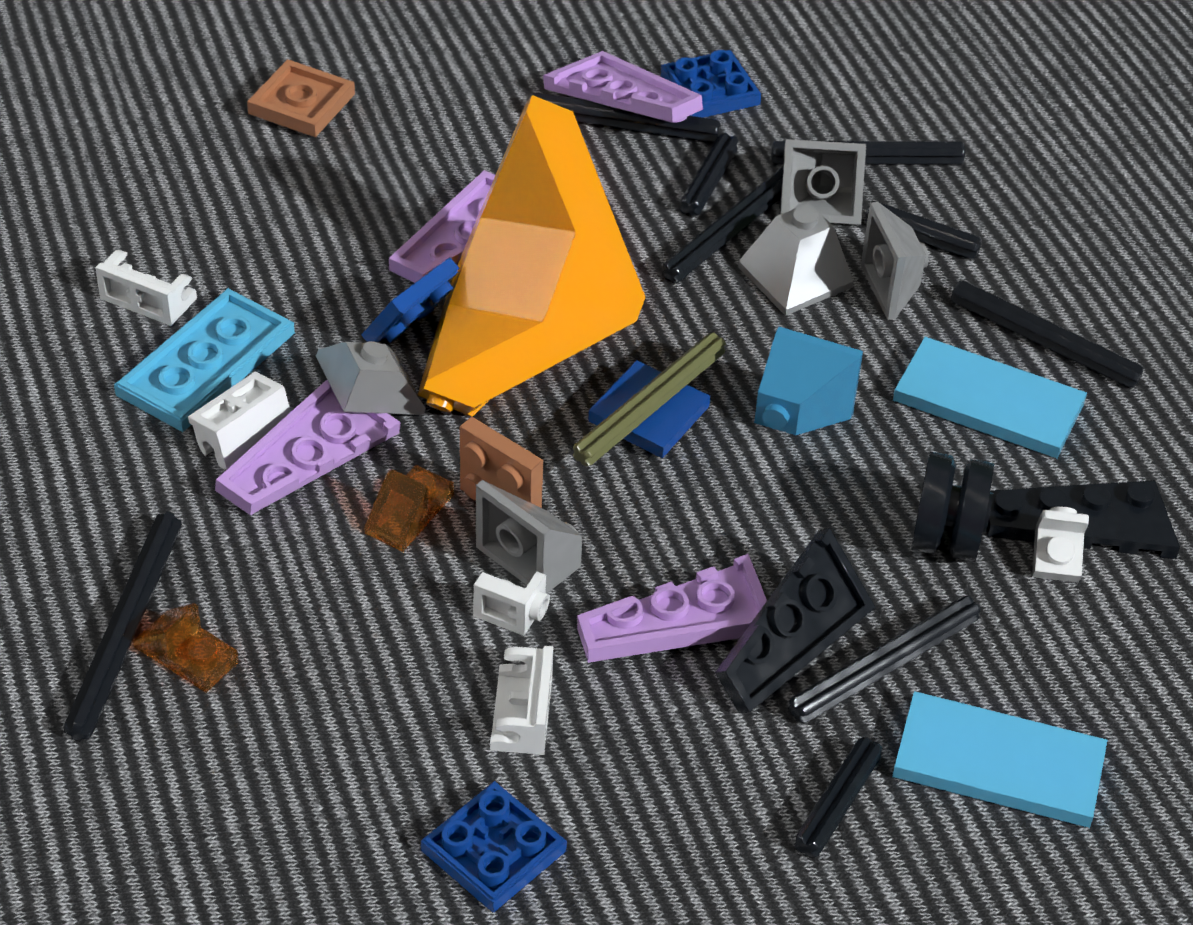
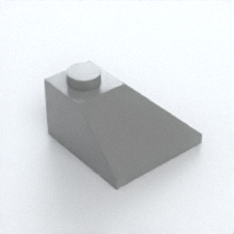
[781,139,866,225]
[861,202,929,320]
[738,203,853,316]
[316,341,426,415]
[476,480,582,593]

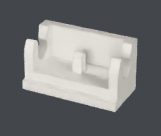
[95,250,197,326]
[188,371,291,470]
[490,646,553,755]

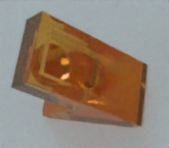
[364,465,454,552]
[133,603,239,693]

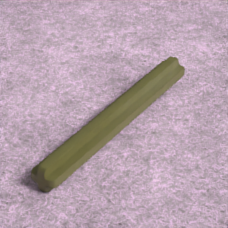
[573,332,726,467]

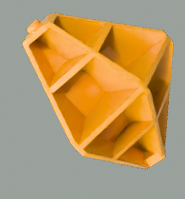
[418,95,645,417]

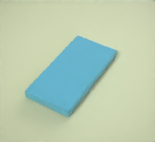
[114,288,295,432]
[893,337,1087,459]
[892,691,1108,828]

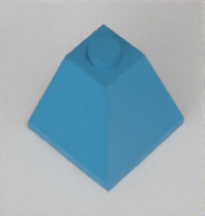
[754,327,863,435]

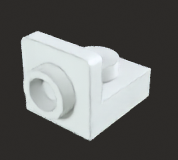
[1032,507,1089,583]
[473,571,550,636]

